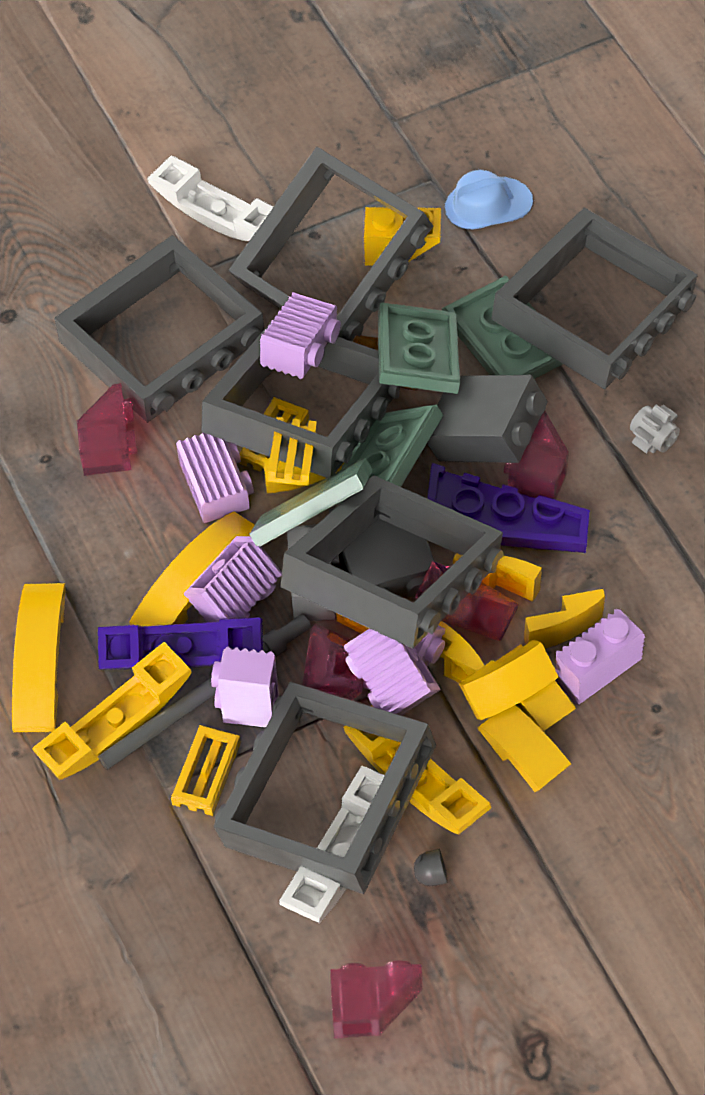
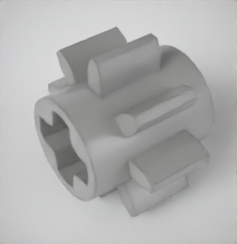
[630,404,680,454]

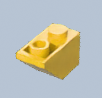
[364,207,441,266]

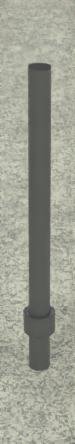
[98,614,311,770]

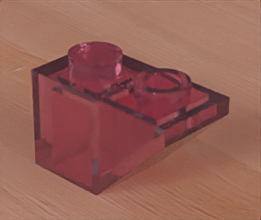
[77,383,137,476]
[504,411,569,500]
[415,561,519,641]
[302,624,364,700]
[330,960,422,1038]

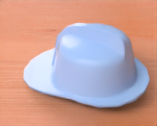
[445,170,533,230]

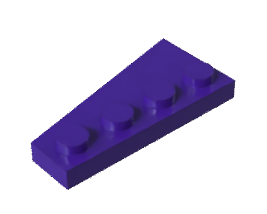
[427,463,590,553]

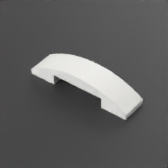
[148,155,273,241]
[280,766,385,923]

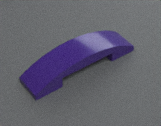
[98,617,263,670]

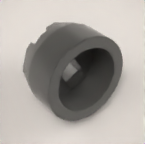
[414,849,448,886]

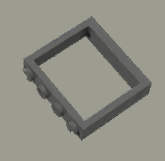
[228,146,433,342]
[491,207,698,389]
[54,235,264,423]
[201,318,401,478]
[281,475,504,649]
[214,682,436,894]

